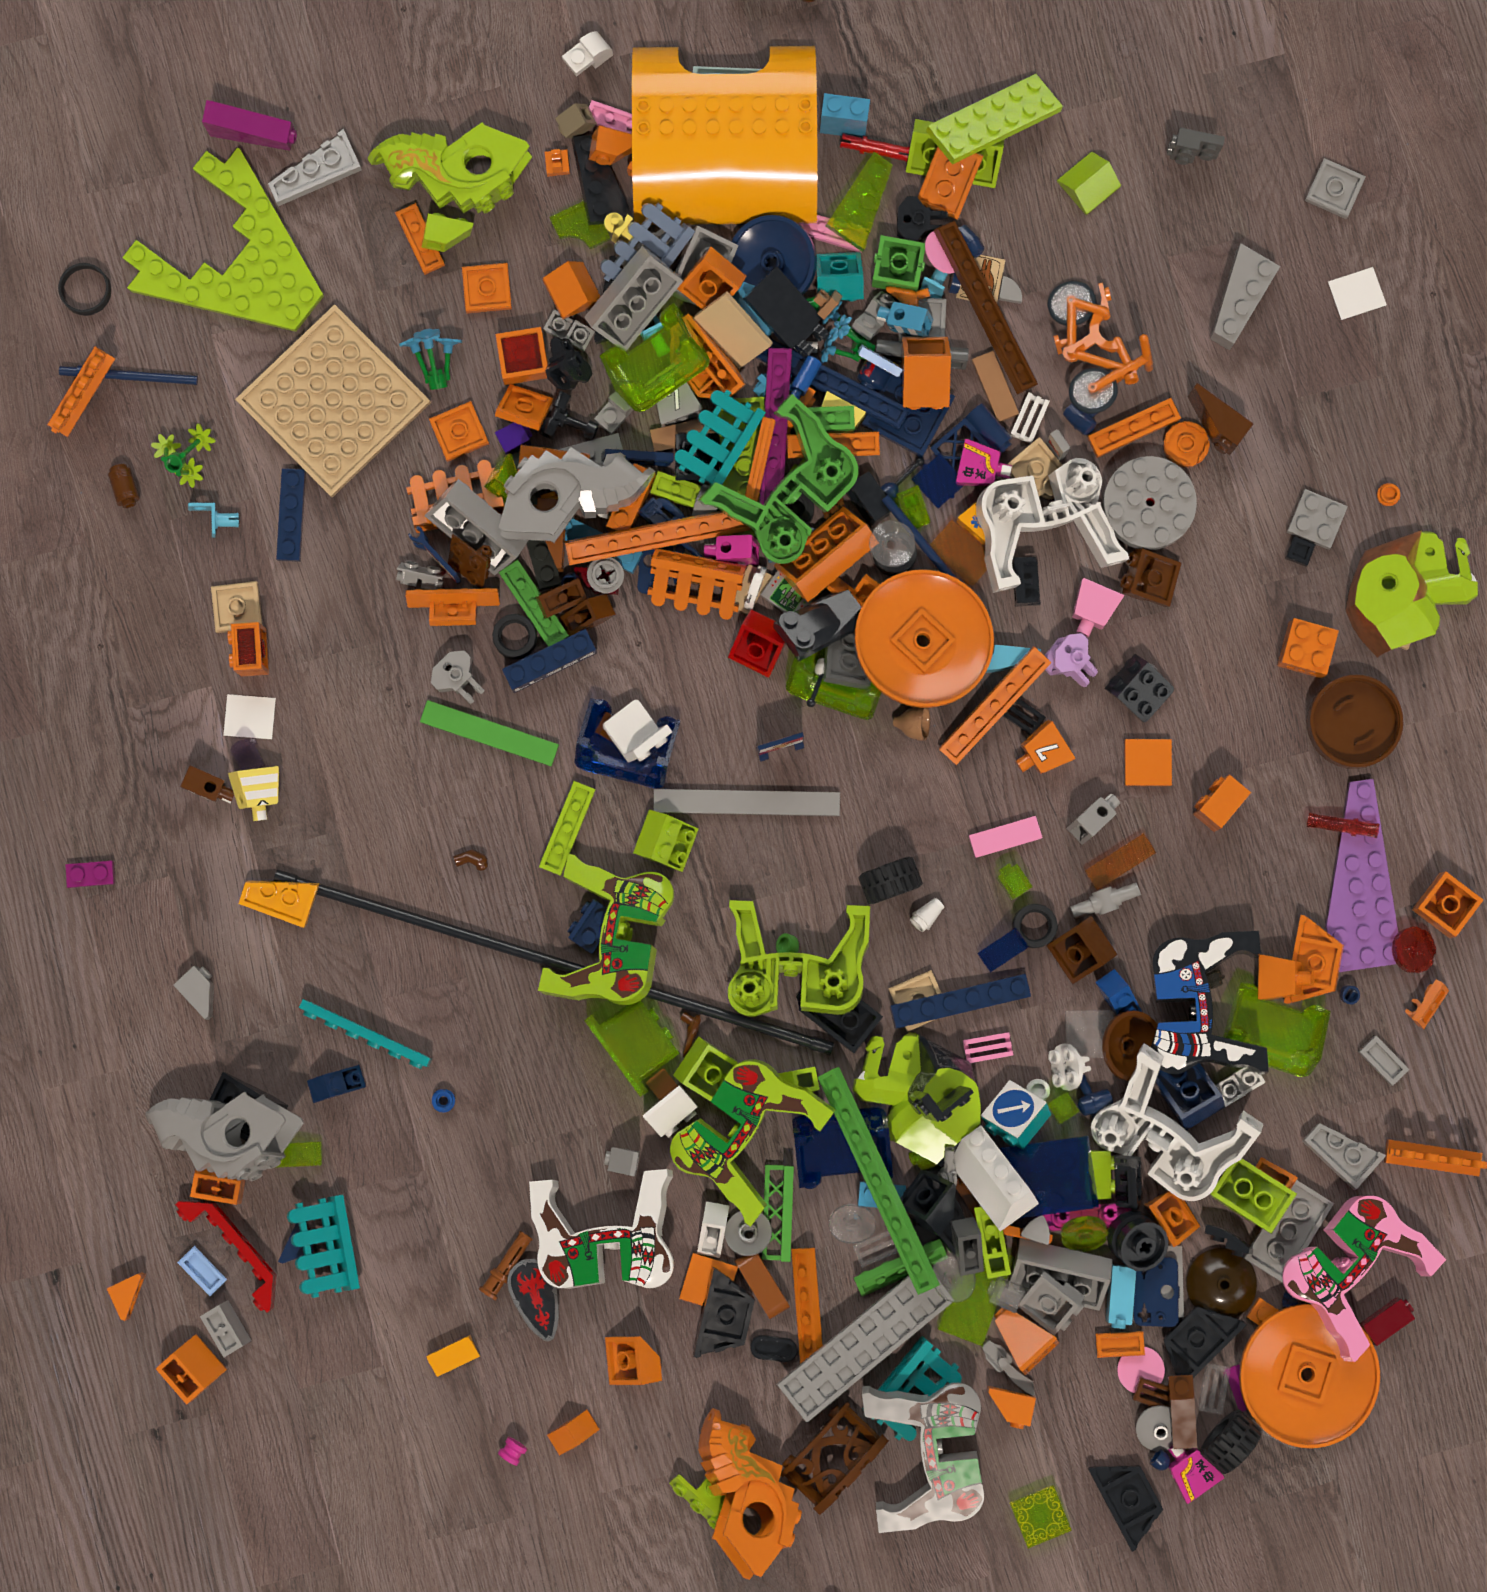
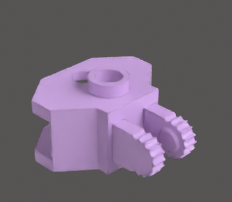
[1045,633,1098,687]

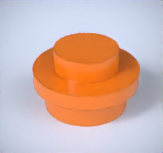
[1377,483,1400,506]

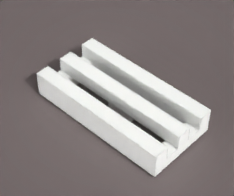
[1010,392,1050,444]

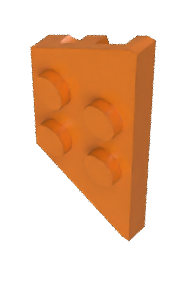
[1284,915,1344,1004]

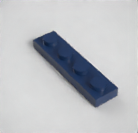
[276,468,306,562]

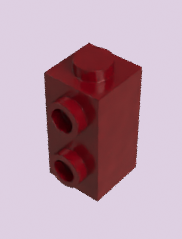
[1359,1297,1415,1346]

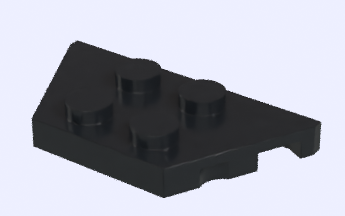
[693,1267,755,1358]
[1163,1305,1247,1378]
[1087,1465,1163,1552]

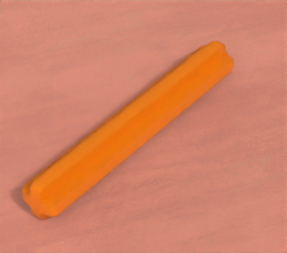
[745,417,776,502]

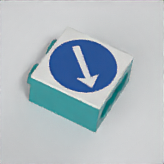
[981,1080,1052,1150]

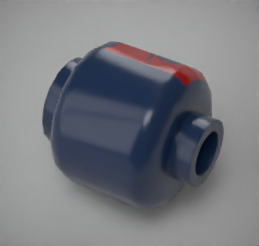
[857,360,891,391]

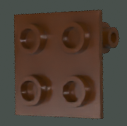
[448,534,492,589]

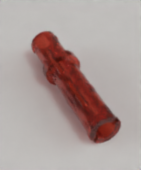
[1307,812,1380,838]

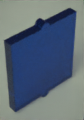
[911,454,963,509]

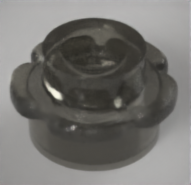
[1206,969,1225,989]

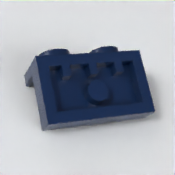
[567,899,607,954]

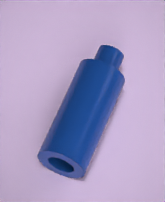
[790,356,822,399]

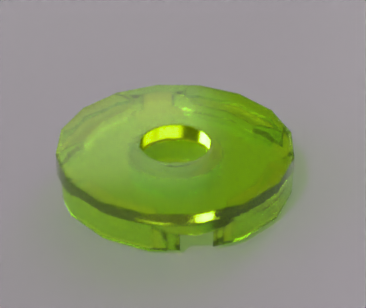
[1061,1216,1108,1251]

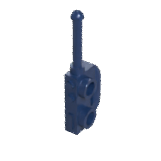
[639,497,704,558]

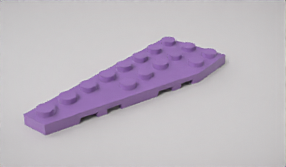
[1325,779,1403,972]

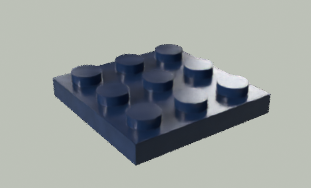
[862,372,955,458]

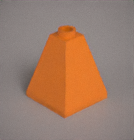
[994,1307,1059,1375]

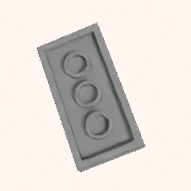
[1244,1180,1334,1283]

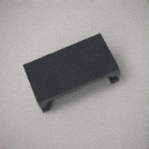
[846,471,891,528]
[1012,557,1041,607]
[1114,1155,1143,1210]

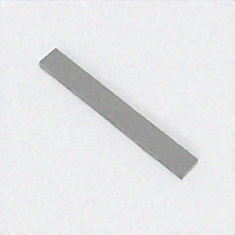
[654,789,840,816]

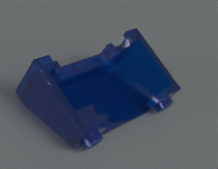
[574,698,680,788]
[792,1107,893,1189]

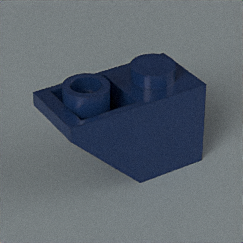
[307,1065,366,1103]

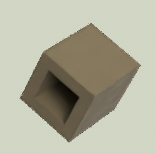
[555,103,597,138]

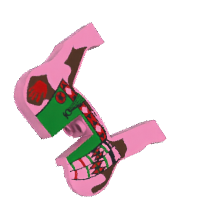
[1282,1196,1446,1362]

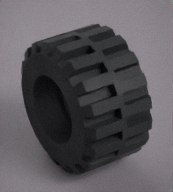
[858,857,923,904]
[1200,1410,1262,1474]

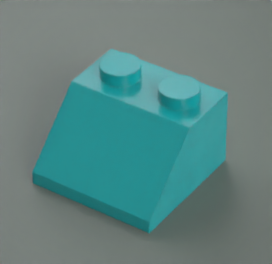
[816,252,864,301]

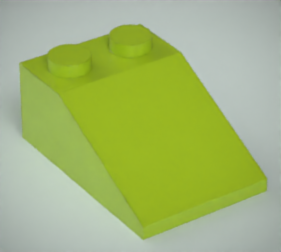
[673,1037,739,1101]
[1210,1159,1297,1234]

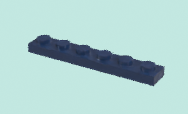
[889,974,1031,1029]

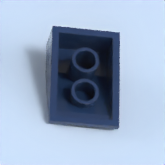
[1155,1063,1225,1130]

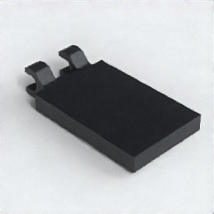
[743,266,830,357]

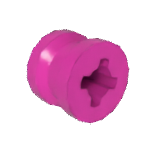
[498,1436,527,1466]

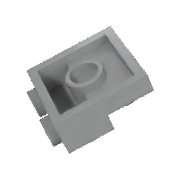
[1017,1271,1085,1336]

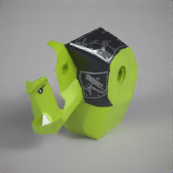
[852,1032,982,1167]

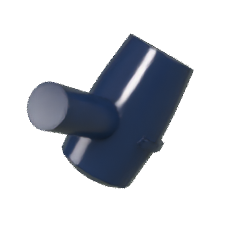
[959,225,984,259]
[1063,400,1105,436]
[1078,1075,1113,1116]

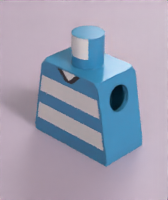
[877,302,934,337]

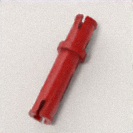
[840,133,910,162]

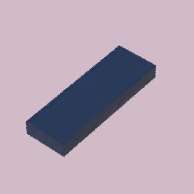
[601,449,674,467]

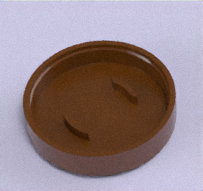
[1307,675,1403,769]

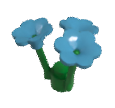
[399,329,462,390]

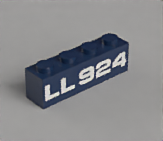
[502,629,597,693]

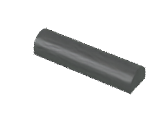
[876,339,969,370]

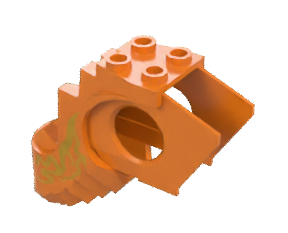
[698,1408,802,1580]

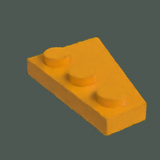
[238,880,320,928]

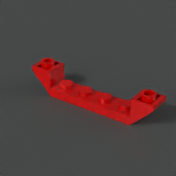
[175,1200,277,1313]

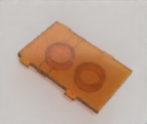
[930,520,987,586]

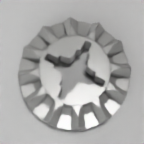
[587,557,624,594]

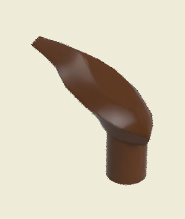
[680,1012,701,1057]

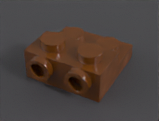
[1120,548,1182,607]

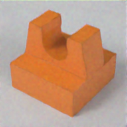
[545,149,570,177]

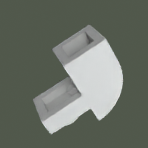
[562,31,613,77]

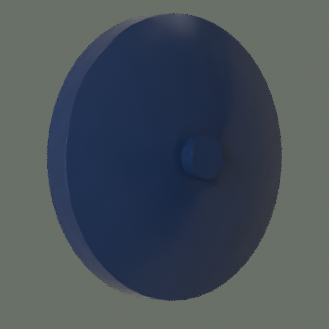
[731,215,817,295]

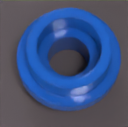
[432,1089,455,1113]

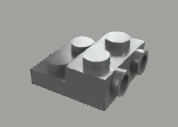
[1166,127,1225,165]

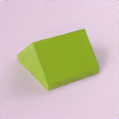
[1057,152,1121,215]

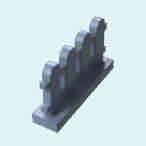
[600,203,695,282]

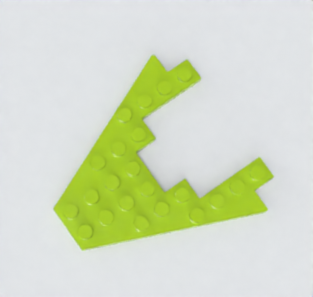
[122,148,324,332]

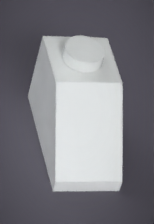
[697,1201,729,1258]

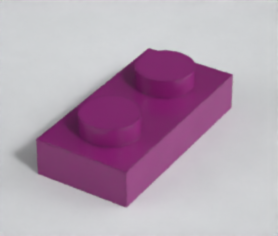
[65,861,115,888]

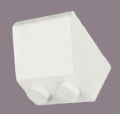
[643,1085,698,1137]

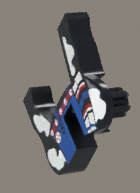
[1151,931,1269,1075]

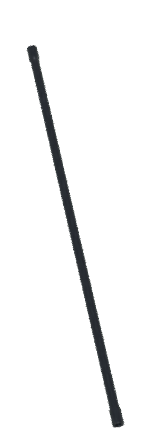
[273,869,834,1055]

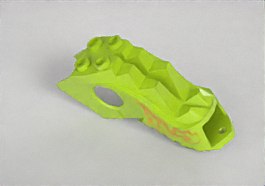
[367,122,532,214]

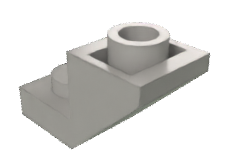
[851,291,896,341]

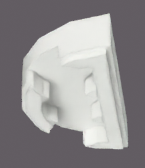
[744,566,767,610]

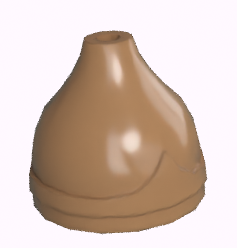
[893,707,930,741]

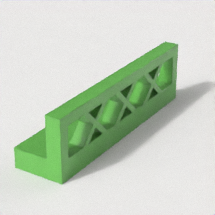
[762,1165,794,1262]

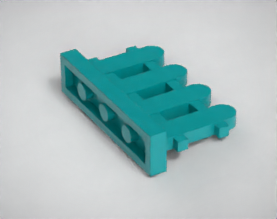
[674,390,766,487]
[287,1195,360,1298]
[862,1336,962,1441]

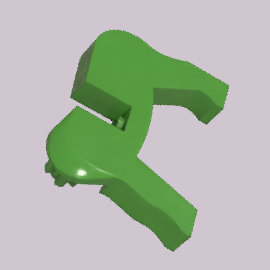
[698,394,858,564]

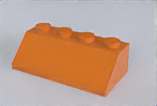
[774,506,878,602]

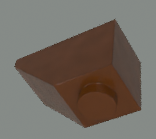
[559,594,616,637]

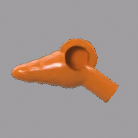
[886,286,931,307]

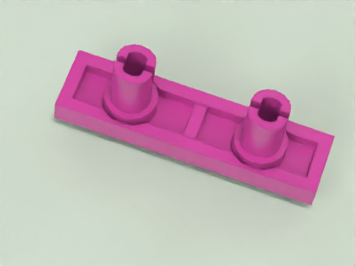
[1036,1204,1131,1232]

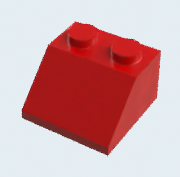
[728,609,786,678]

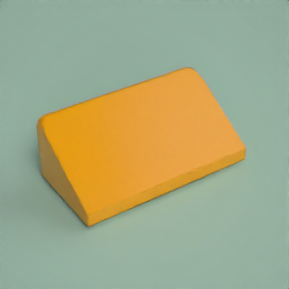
[426,1335,480,1377]

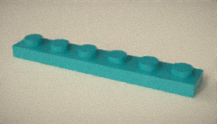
[299,999,433,1069]

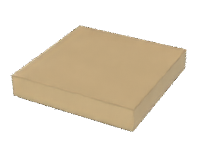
[211,581,263,633]
[888,970,942,1032]

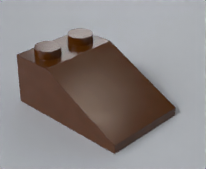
[1188,383,1253,455]

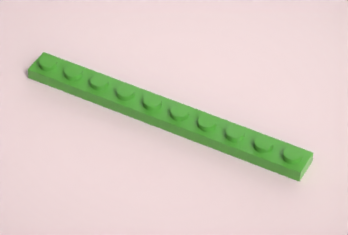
[817,1067,940,1295]

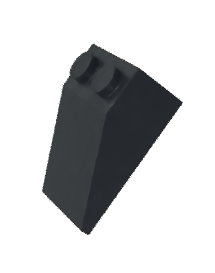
[209,1072,289,1142]

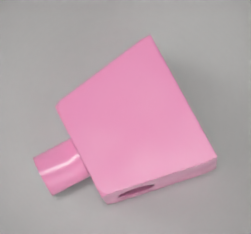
[1072,578,1124,637]

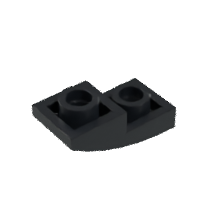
[1204,1224,1253,1258]

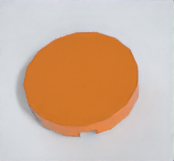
[1163,421,1210,468]

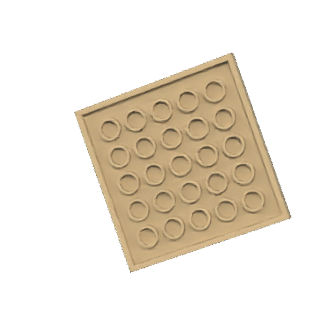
[235,305,431,498]

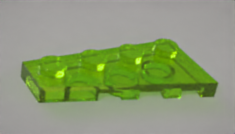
[825,152,893,252]

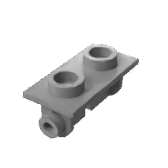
[396,561,446,590]

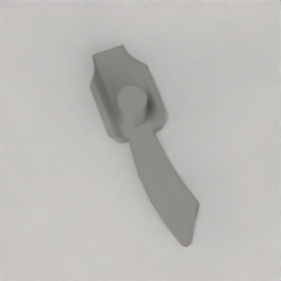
[981,1340,1035,1396]

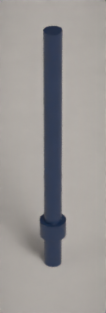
[59,365,198,385]
[881,494,964,583]

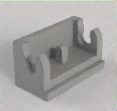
[200,1300,252,1358]

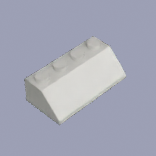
[953,1125,1039,1232]

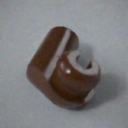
[453,850,488,871]

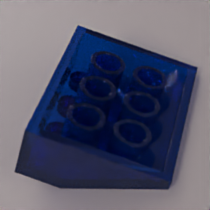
[999,1136,1099,1218]

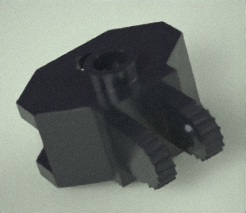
[897,196,948,242]
[545,337,593,391]

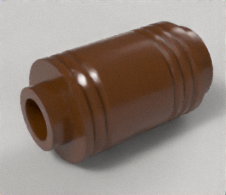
[108,464,140,508]

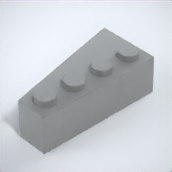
[1210,243,1280,350]

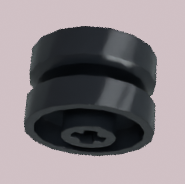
[1107,1211,1169,1271]

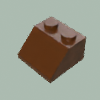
[1046,916,1118,984]

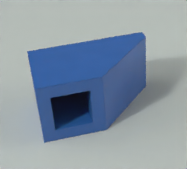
[1095,969,1142,1016]

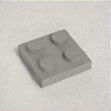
[1286,489,1348,550]

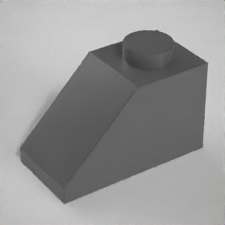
[951,1217,984,1276]

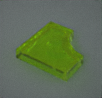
[549,201,611,250]

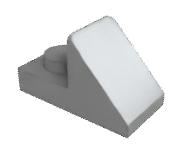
[594,385,641,435]

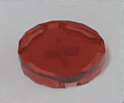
[1392,926,1436,974]

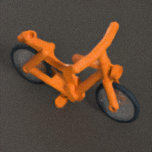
[1048,281,1153,414]

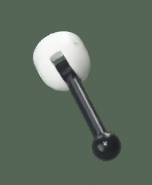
[806,658,825,707]

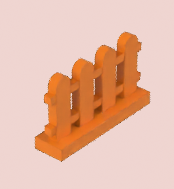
[47,346,116,437]
[406,460,505,533]
[647,548,746,620]
[1384,1139,1487,1177]

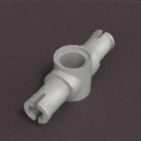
[1070,883,1141,919]

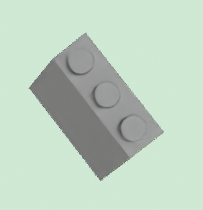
[672,225,739,305]

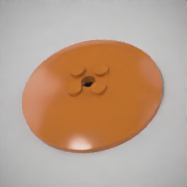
[854,570,994,708]
[1239,1304,1380,1448]

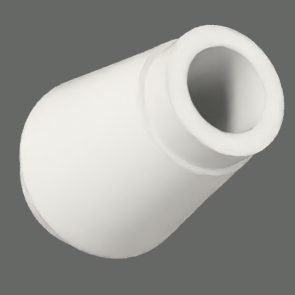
[910,898,944,932]

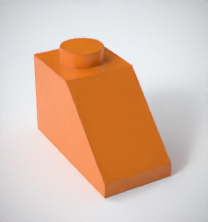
[589,125,632,165]
[987,1386,1036,1429]

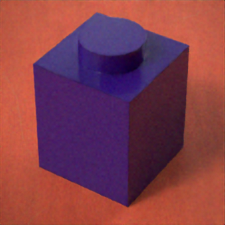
[495,422,532,456]

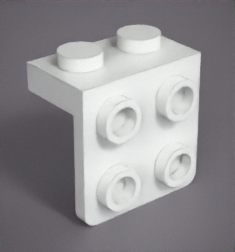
[603,700,672,763]

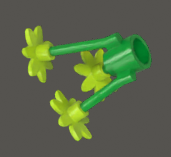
[151,424,216,488]

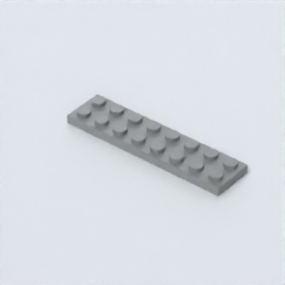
[776,1275,953,1423]

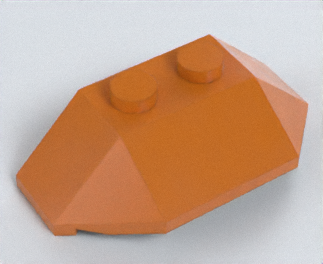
[670,313,746,398]

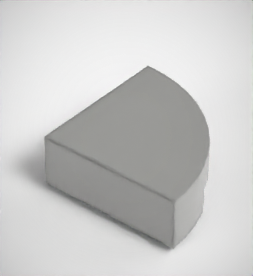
[999,276,1022,304]

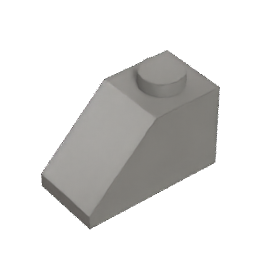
[174,966,214,1020]
[604,1147,640,1176]

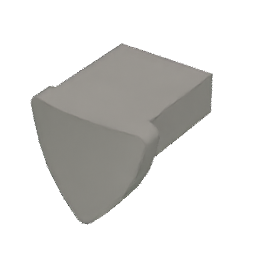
[1020,1215,1050,1245]

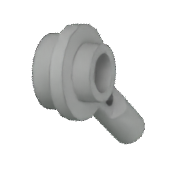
[937,1146,957,1185]

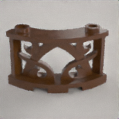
[780,1402,889,1515]

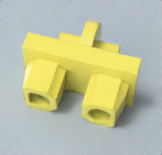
[604,213,633,244]

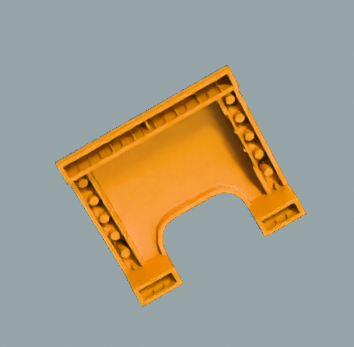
[632,46,817,225]

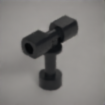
[540,391,599,440]

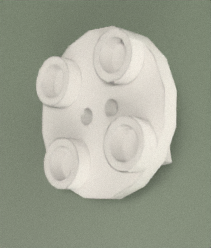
[1048,1043,1091,1091]

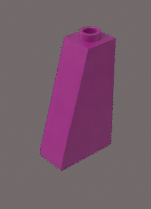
[202,100,297,151]

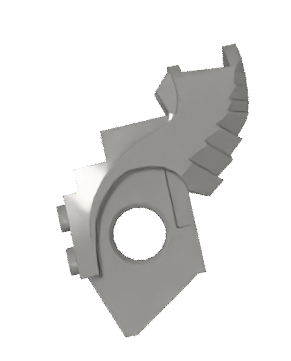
[499,447,656,543]
[145,1092,304,1181]

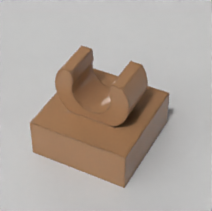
[814,289,842,319]

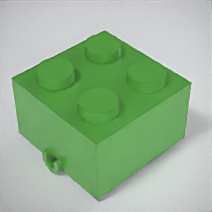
[872,235,925,291]

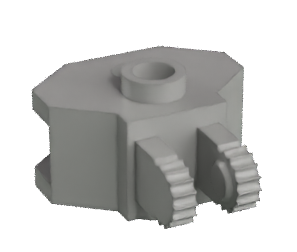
[431,650,485,704]

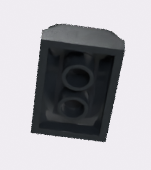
[773,590,862,662]
[796,991,883,1054]

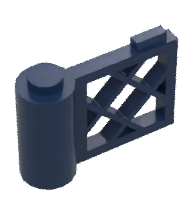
[930,403,1013,479]

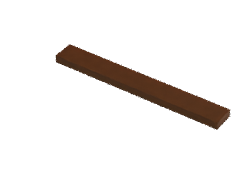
[934,220,1038,395]

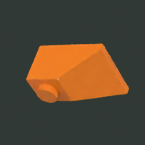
[605,1336,662,1385]

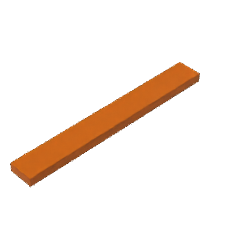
[565,511,751,565]

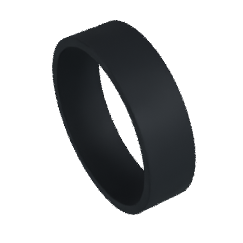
[58,263,111,316]

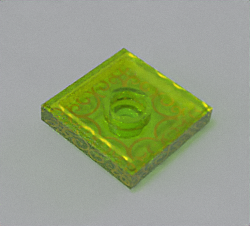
[1009,1485,1072,1549]

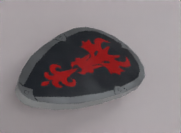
[507,1259,559,1341]

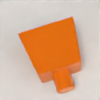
[1258,955,1314,1000]

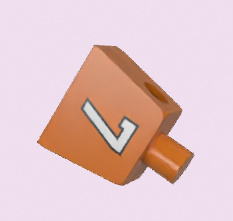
[1015,720,1075,773]

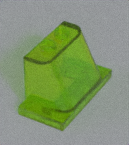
[584,1001,680,1097]

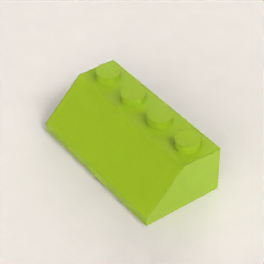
[906,119,1005,188]

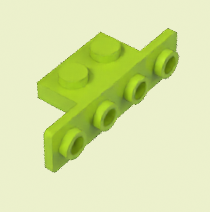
[669,1474,725,1529]

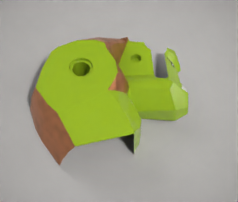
[1346,530,1478,657]

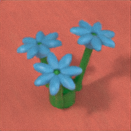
[821,301,875,364]

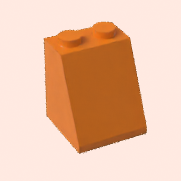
[902,337,951,410]

